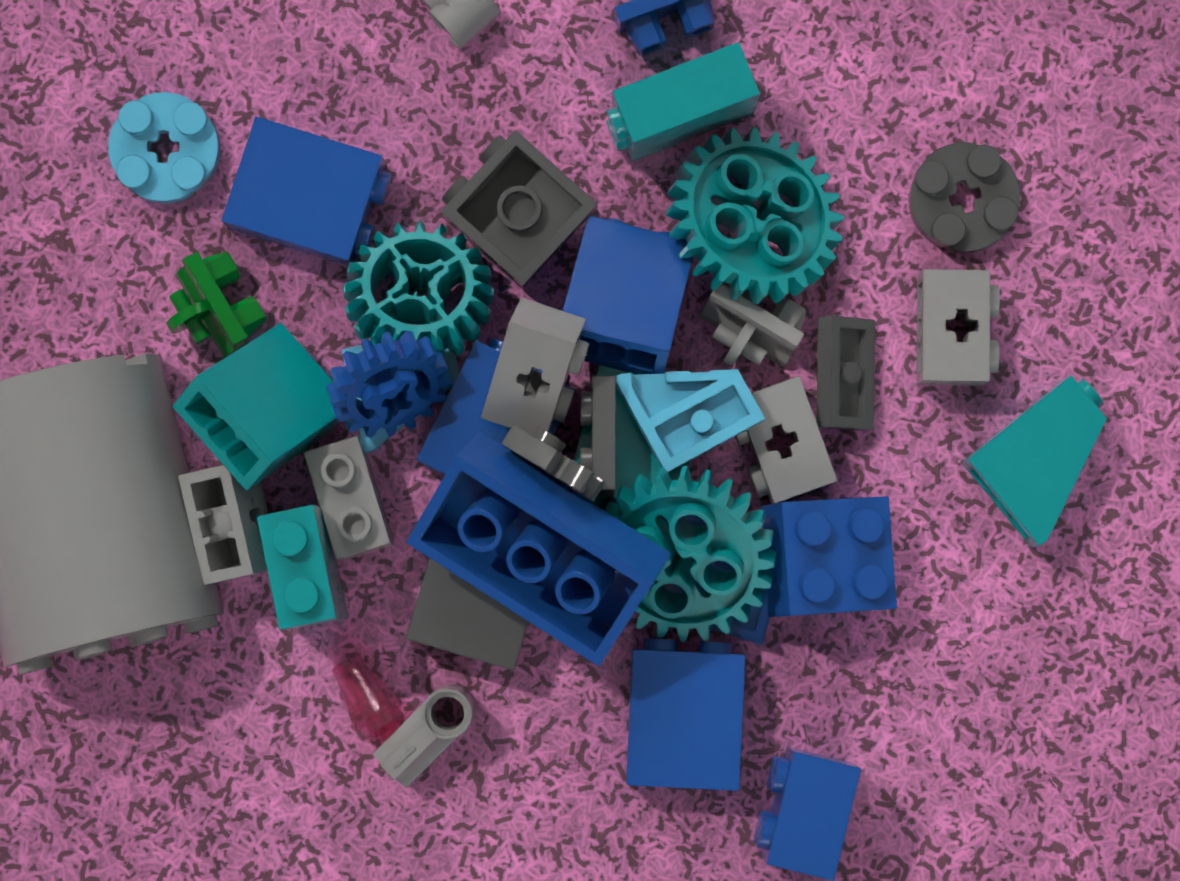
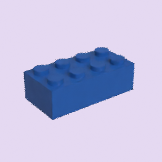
[406,430,672,667]

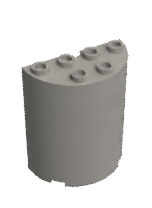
[0,353,224,675]

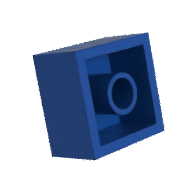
[761,496,897,617]
[753,746,861,881]

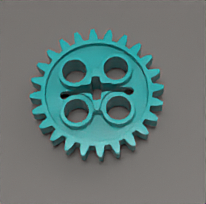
[666,127,844,305]
[604,466,777,642]

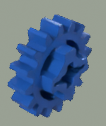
[326,331,451,437]

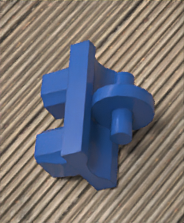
[614,0,714,56]

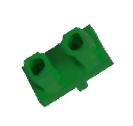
[166,251,267,358]

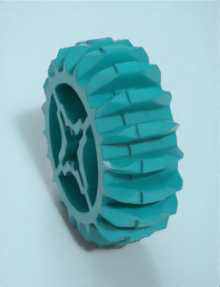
[343,219,494,357]

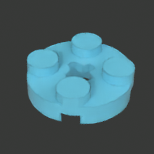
[108,92,220,204]

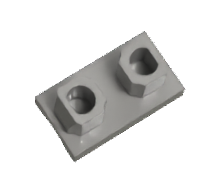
[699,283,806,368]

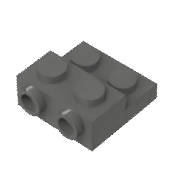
[441,130,598,288]

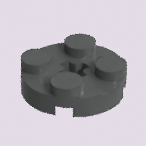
[908,142,1020,254]

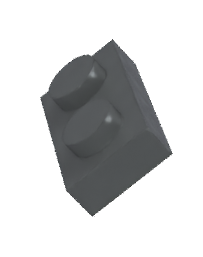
[816,315,875,431]
[580,376,616,497]

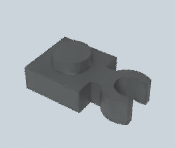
[501,424,605,501]

